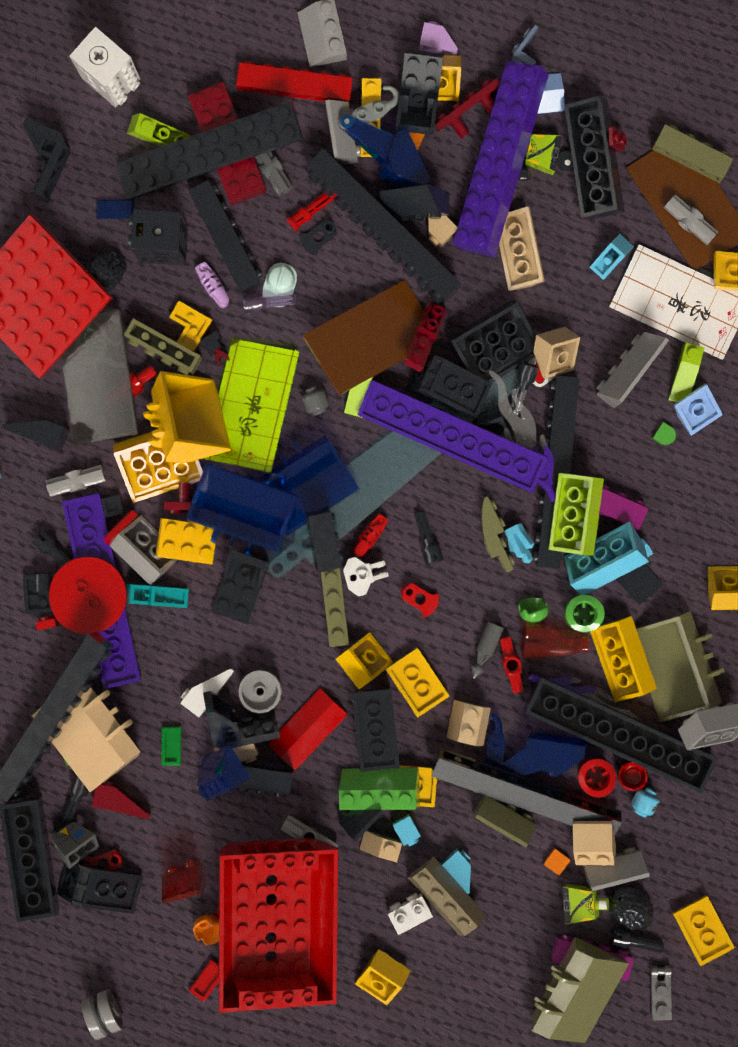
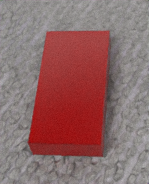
[104,510,137,546]
[189,959,219,1002]

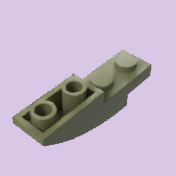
[481,496,515,573]

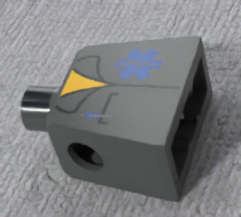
[52,822,99,869]

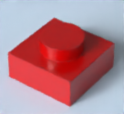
[35,616,59,630]

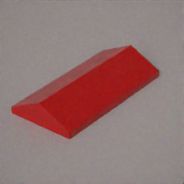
[268,688,348,770]

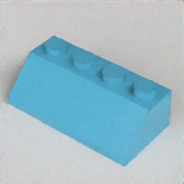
[564,521,649,595]

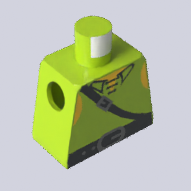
[525,134,562,175]
[563,884,609,924]

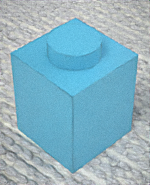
[392,814,421,846]

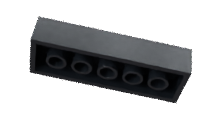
[564,96,625,221]
[0,797,59,922]

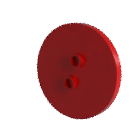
[49,557,127,634]

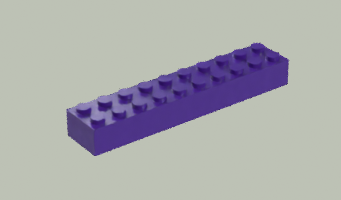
[453,61,549,257]

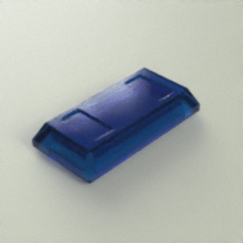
[96,199,134,219]

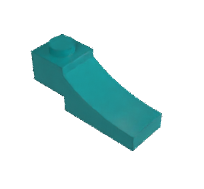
[126,584,189,608]

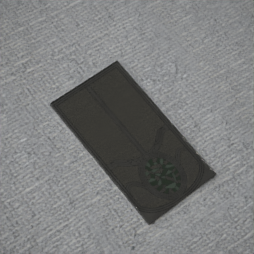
[61,309,139,446]

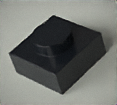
[101,495,125,518]

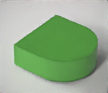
[652,422,676,445]

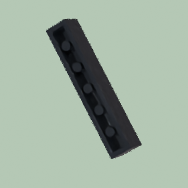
[188,180,262,295]

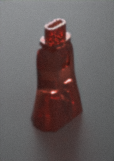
[521,621,590,658]

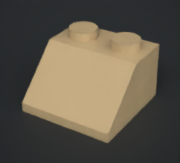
[533,327,580,379]
[446,700,491,746]
[573,821,616,866]

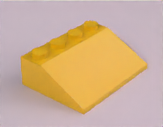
[113,432,206,503]

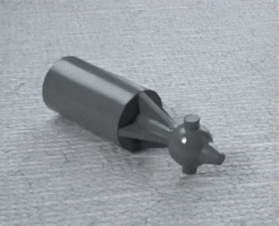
[471,622,504,679]

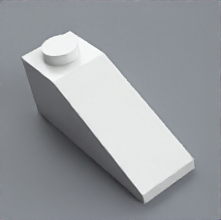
[180,668,235,717]

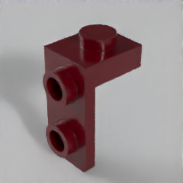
[609,126,627,152]

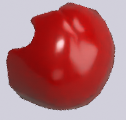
[618,762,648,791]

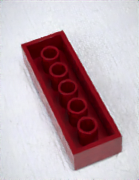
[188,82,266,206]

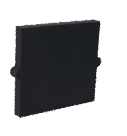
[617,564,663,605]

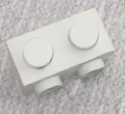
[387,893,433,935]

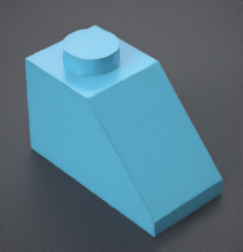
[590,234,634,280]
[440,849,471,894]

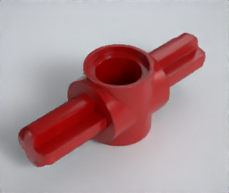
[106,366,157,405]
[500,637,524,693]

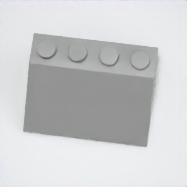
[596,332,669,408]

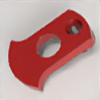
[401,582,439,618]
[84,849,123,870]

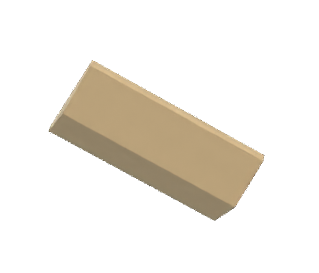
[499,207,545,291]

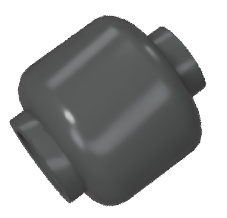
[301,386,329,416]

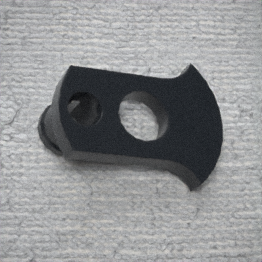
[300,219,337,256]

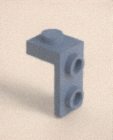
[512,24,539,65]

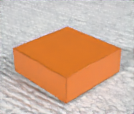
[543,848,570,875]

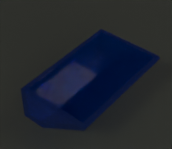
[245,435,360,541]
[185,463,298,556]

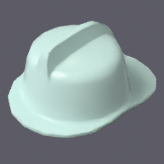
[263,263,297,307]

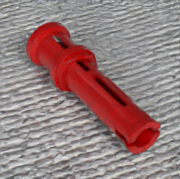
[286,193,334,232]

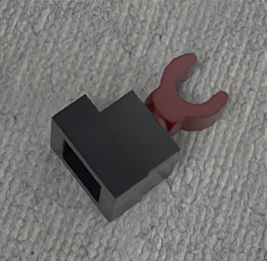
[200,331,230,366]

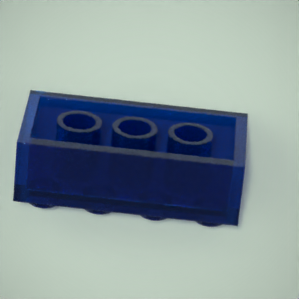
[197,744,250,801]

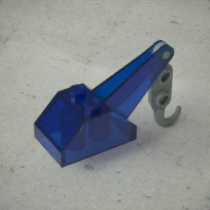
[338,86,431,189]

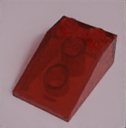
[162,861,207,904]

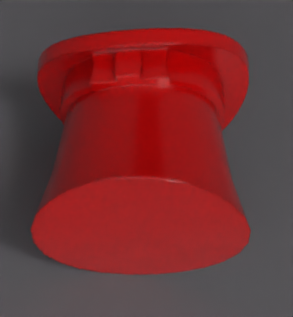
[577,757,616,798]

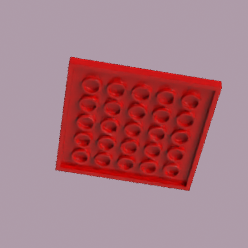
[0,214,113,379]

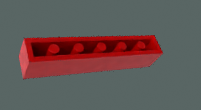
[236,61,353,105]

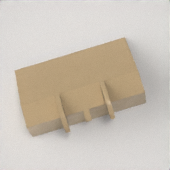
[32,688,140,792]

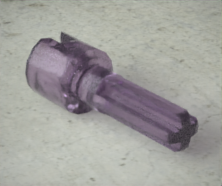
[242,294,296,314]

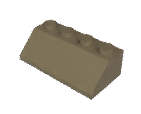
[407,856,486,936]

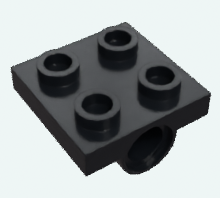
[23,573,56,614]

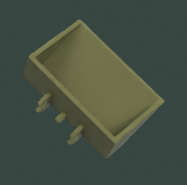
[636,611,725,722]
[531,937,629,1043]

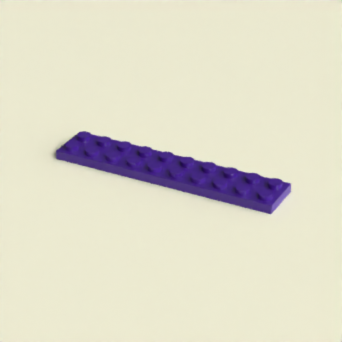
[357,380,549,493]
[62,493,142,689]

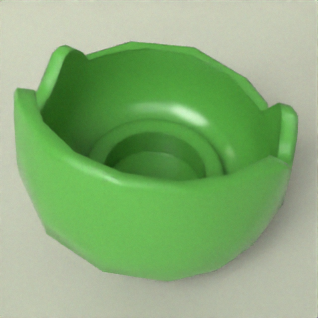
[518,597,549,623]

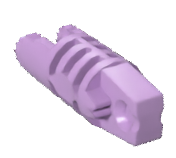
[195,262,229,309]

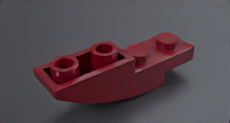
[403,301,447,372]

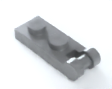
[650,965,672,1020]

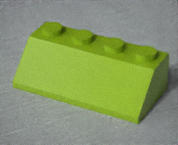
[549,473,604,556]

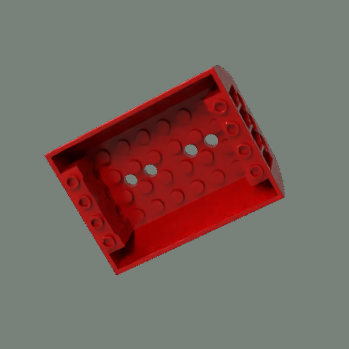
[219,838,338,1013]

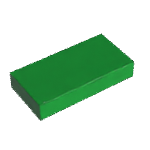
[161,726,182,766]

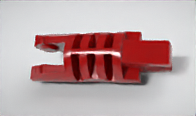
[352,513,388,558]

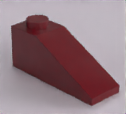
[92,780,151,819]

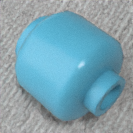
[631,787,660,818]

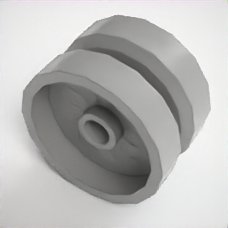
[238,670,282,713]
[81,989,123,1040]

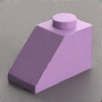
[419,21,458,56]

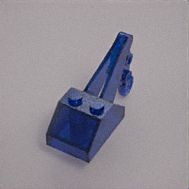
[486,714,589,777]

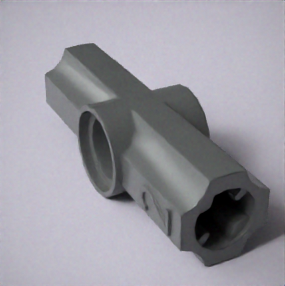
[255,151,293,196]

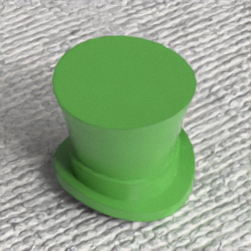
[564,595,605,632]

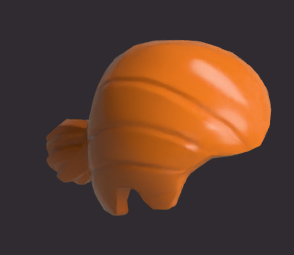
[193,914,219,945]

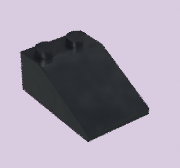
[1,419,70,452]

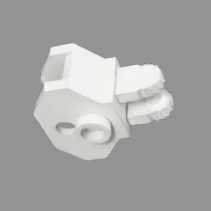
[343,557,389,596]

